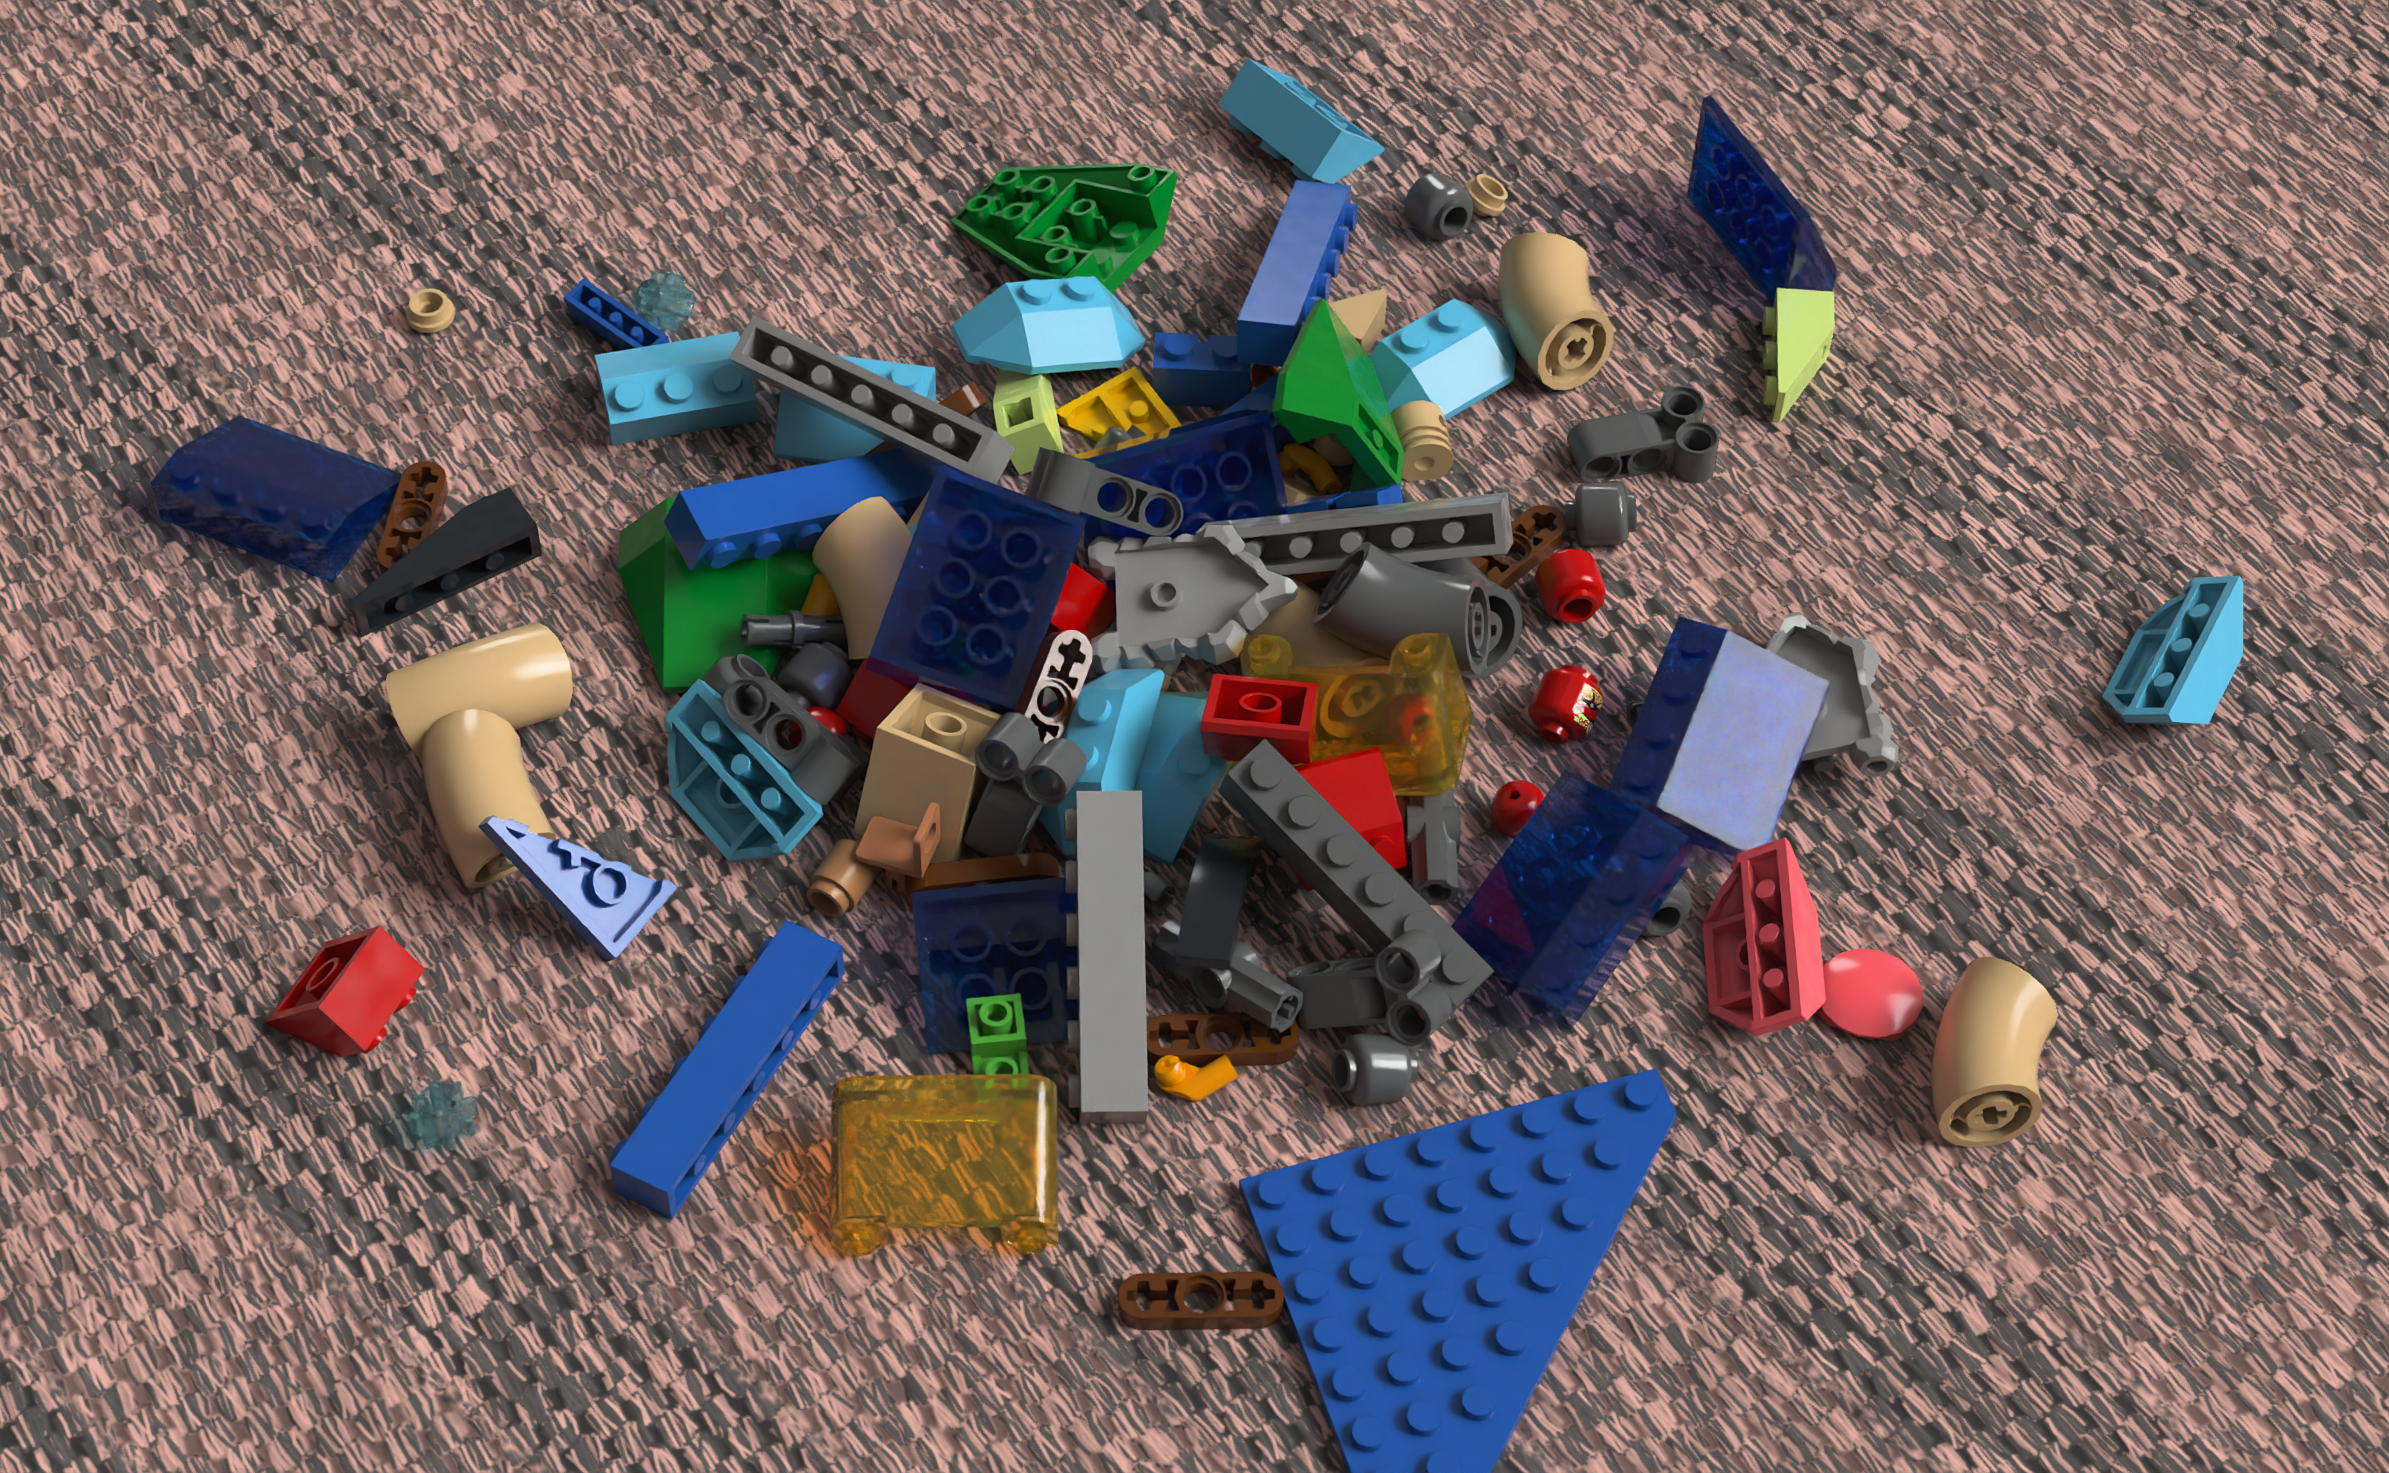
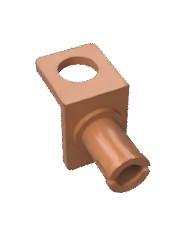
[855,802,941,892]

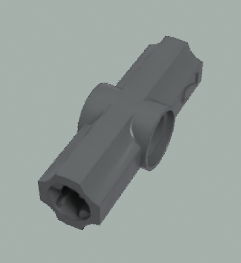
[1404,753,1461,905]
[1151,918,1303,1033]

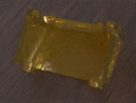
[1240,633,1473,796]
[830,1074,1058,1256]

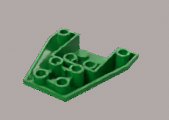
[950,163,1177,294]
[1272,298,1404,493]
[618,498,820,694]

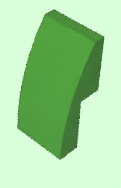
[966,993,1033,1112]

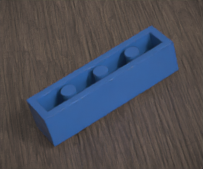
[563,278,670,351]

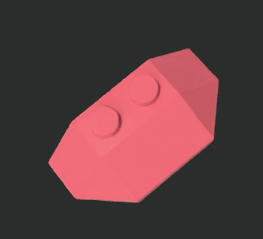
[1702,837,1826,1036]

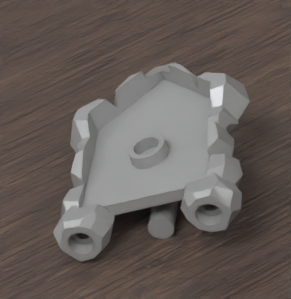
[1088,523,1299,675]
[1730,612,1898,798]

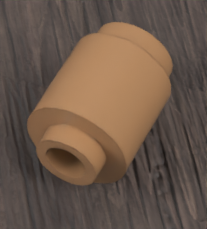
[806,839,881,918]

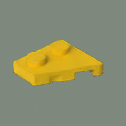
[1056,366,1186,456]

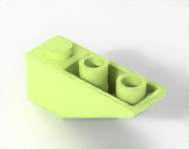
[1762,288,1835,423]
[993,369,1064,475]

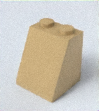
[853,682,1002,864]

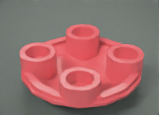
[1820,948,1923,1041]

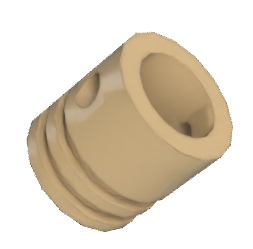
[1391,400,1454,481]

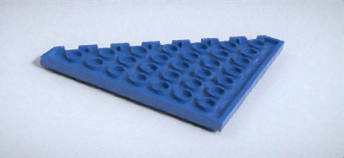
[1239,1068,1677,1473]

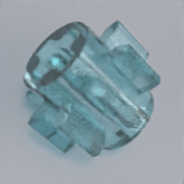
[635,271,694,331]
[407,1080,479,1151]

